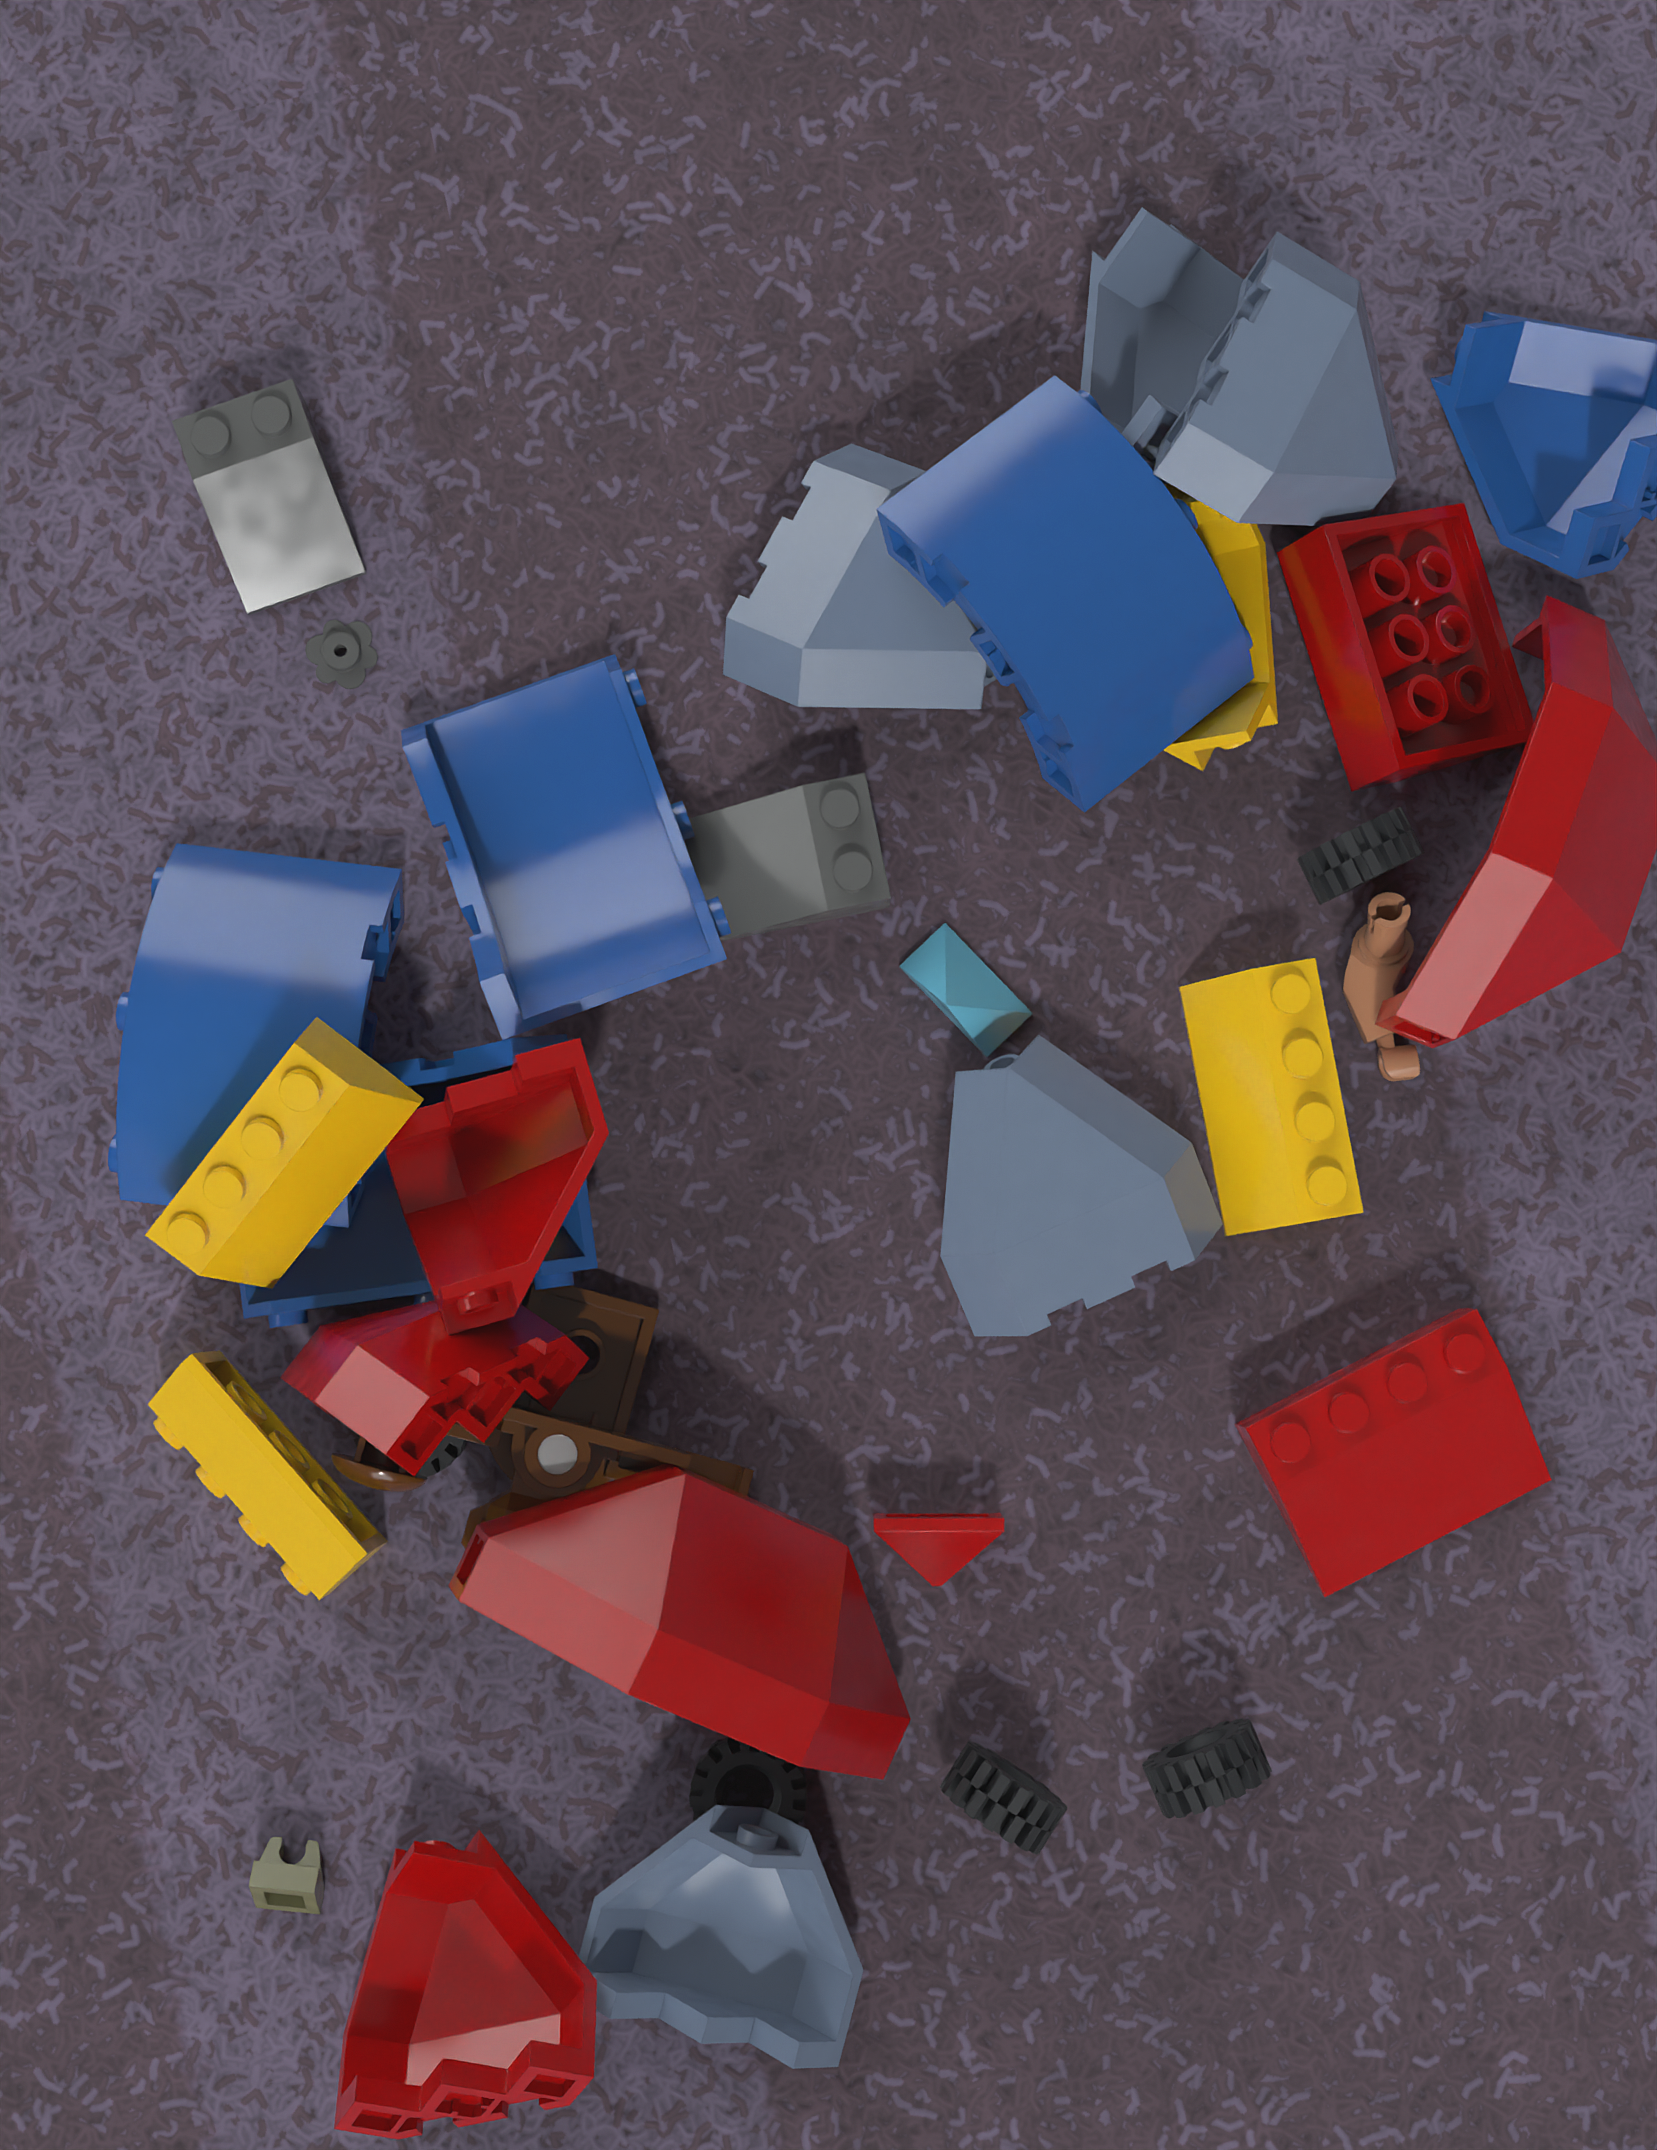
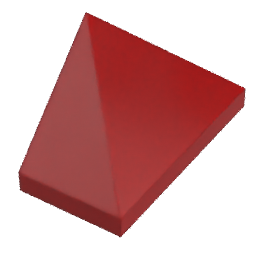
[873,1513,1004,1586]

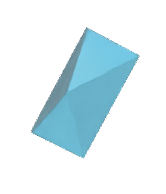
[899,923,1033,1057]

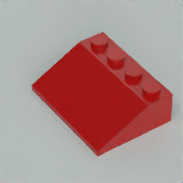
[1277,503,1534,792]
[1235,1308,1552,1597]

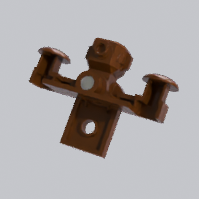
[331,1281,754,1549]

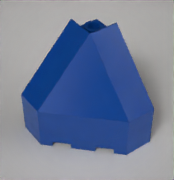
[1430,311,1657,579]

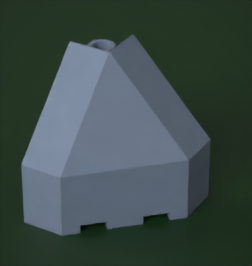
[1080,207,1244,485]
[1153,232,1399,526]
[723,443,996,709]
[940,1035,1223,1336]
[579,1805,863,2069]

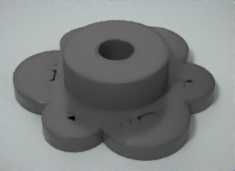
[305,620,378,689]

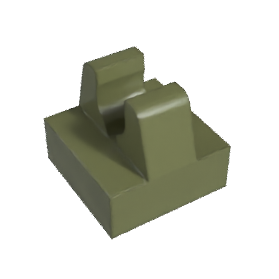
[249,1837,325,1914]

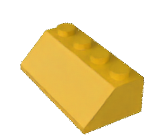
[1179,958,1364,1236]
[145,1017,424,1289]
[148,1350,388,1600]

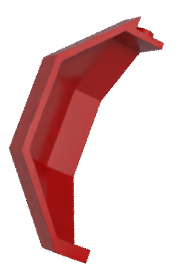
[1375,595,1657,1048]
[448,1463,911,1780]

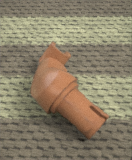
[1343,892,1420,1081]

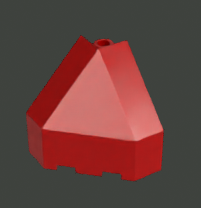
[384,1038,609,1336]
[280,1300,589,1476]
[334,1830,597,2139]

